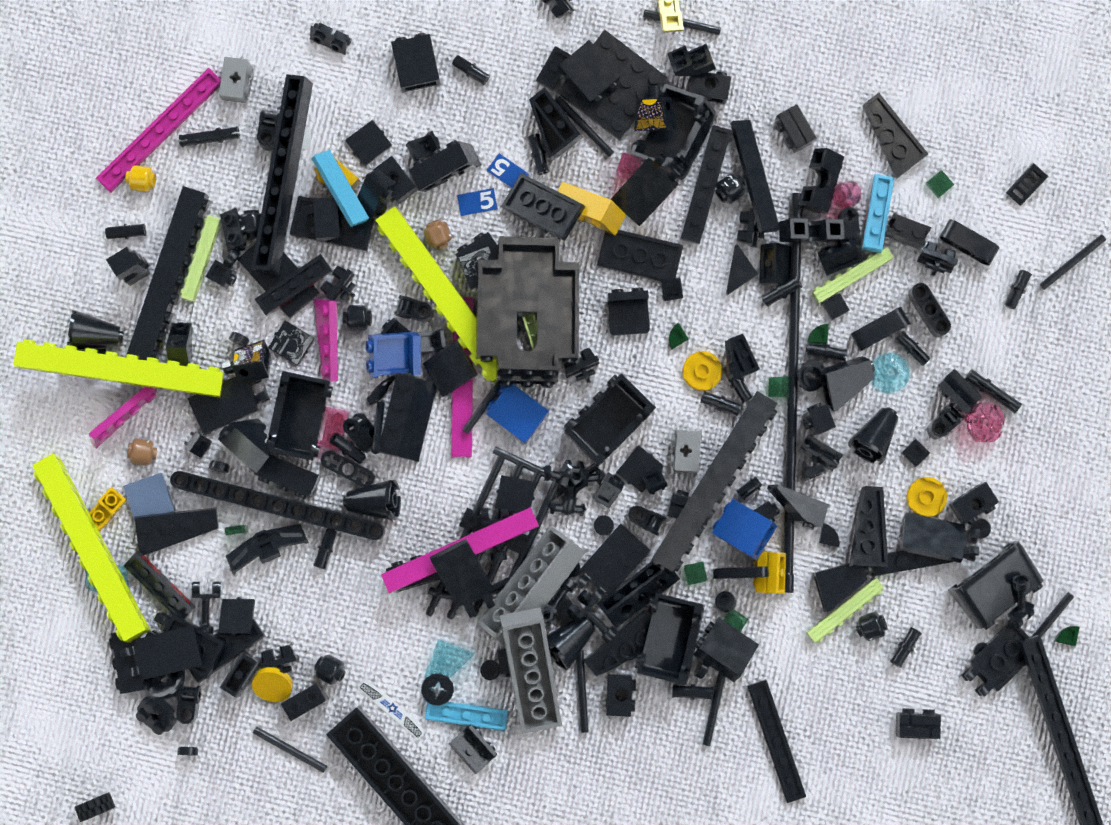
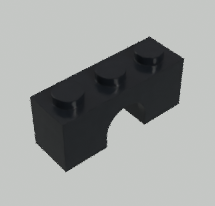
[798,148,845,213]
[779,218,845,243]
[106,247,151,286]

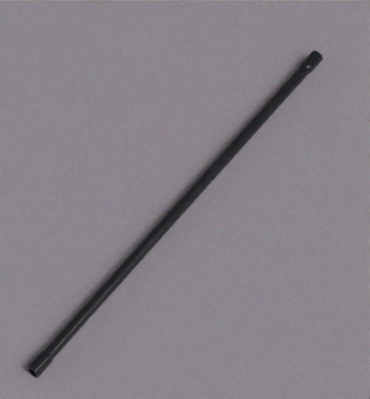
[783,193,803,593]

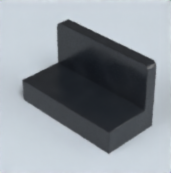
[759,243,791,285]

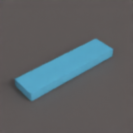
[311,150,369,227]
[861,174,894,253]
[425,702,508,731]

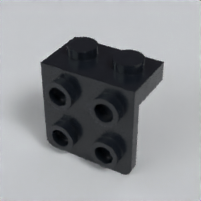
[607,287,650,336]

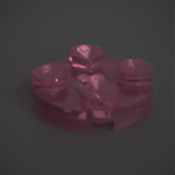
[965,402,1005,443]

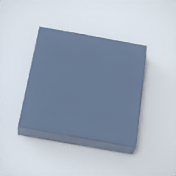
[123,473,175,520]

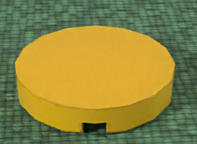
[682,351,723,391]
[906,477,948,517]
[252,667,293,702]

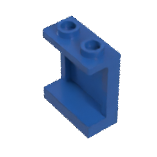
[366,332,421,378]
[486,384,549,444]
[712,498,778,561]

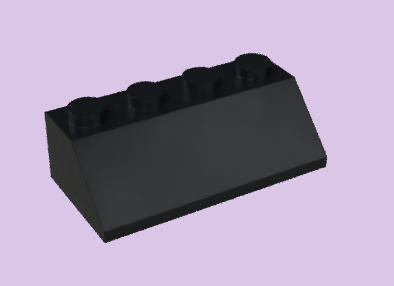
[379,373,437,462]

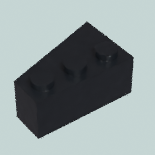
[529,87,583,162]
[408,140,482,192]

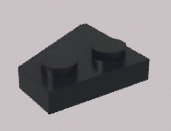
[725,334,760,383]

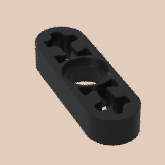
[321,451,376,487]
[713,566,769,579]

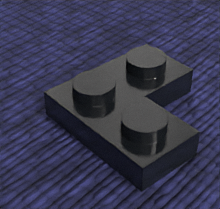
[535,46,571,91]

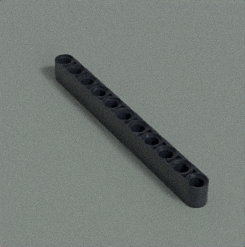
[170,471,386,540]

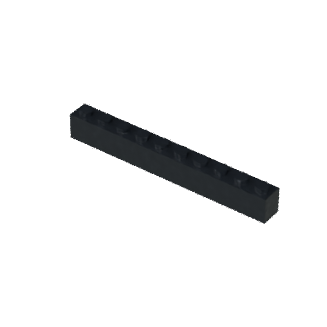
[251,74,313,276]
[125,186,210,361]
[650,391,778,575]

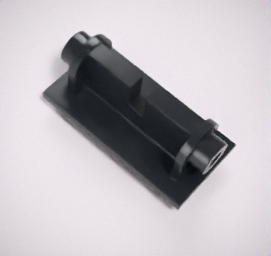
[310,22,352,55]
[220,207,246,251]
[798,434,843,471]

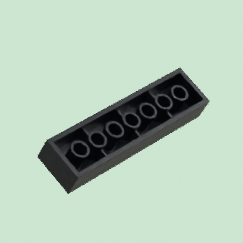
[326,705,464,825]

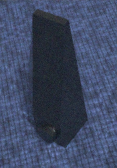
[218,418,269,473]

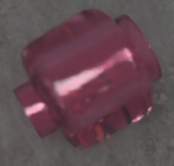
[832,181,862,209]

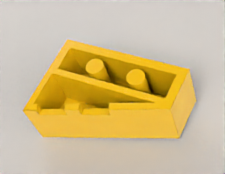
[558,181,626,236]

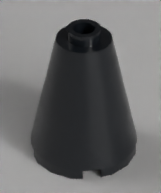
[67,310,124,350]
[848,407,898,465]
[343,480,401,520]
[547,616,595,671]

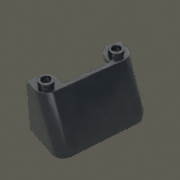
[629,84,716,180]
[266,371,333,461]
[948,541,1044,630]
[635,593,705,685]

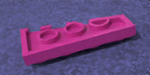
[313,299,338,382]
[89,387,157,449]

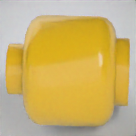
[125,165,157,193]

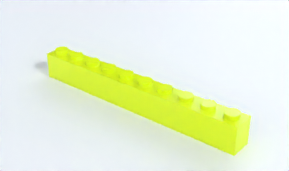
[376,206,496,383]
[13,339,224,398]
[32,453,151,643]

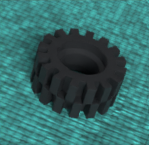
[74,792,115,822]

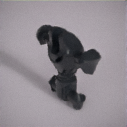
[543,460,606,516]

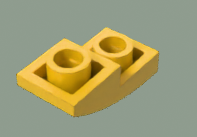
[89,486,127,531]

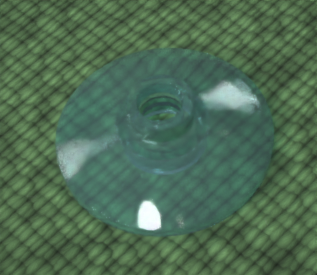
[871,353,910,393]

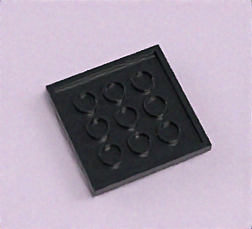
[557,29,668,141]

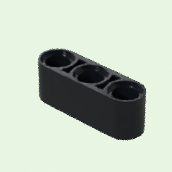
[939,219,1000,266]
[908,283,951,337]
[851,306,911,351]

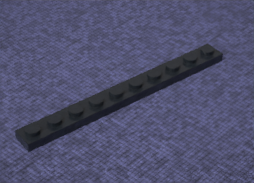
[1019,635,1103,825]

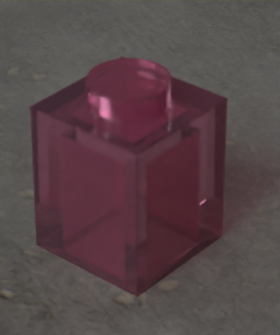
[616,152,642,180]

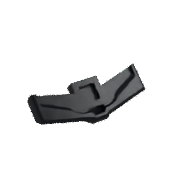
[226,524,309,575]

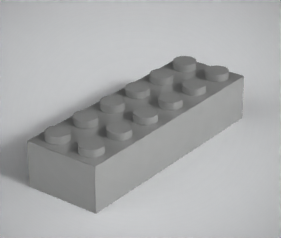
[478,525,586,645]
[499,607,562,734]

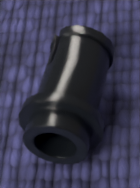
[736,476,763,500]

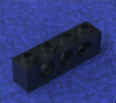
[597,563,680,628]

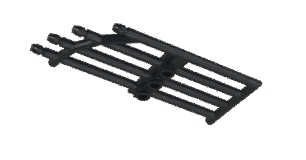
[426,446,560,620]

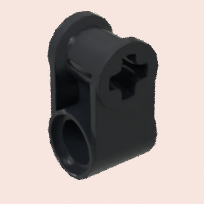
[257,110,279,151]
[837,207,861,245]
[394,295,434,323]
[927,402,966,439]
[343,413,374,453]
[626,505,667,536]
[176,684,202,724]

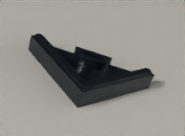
[726,244,758,295]

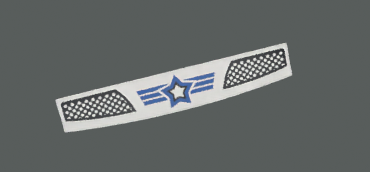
[358,679,425,740]

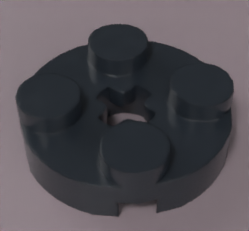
[144,670,185,700]
[136,696,177,735]

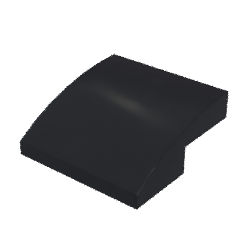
[667,44,716,76]
[422,341,478,397]

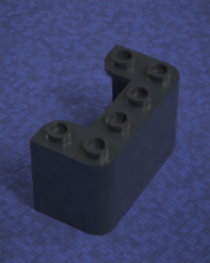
[564,373,656,467]

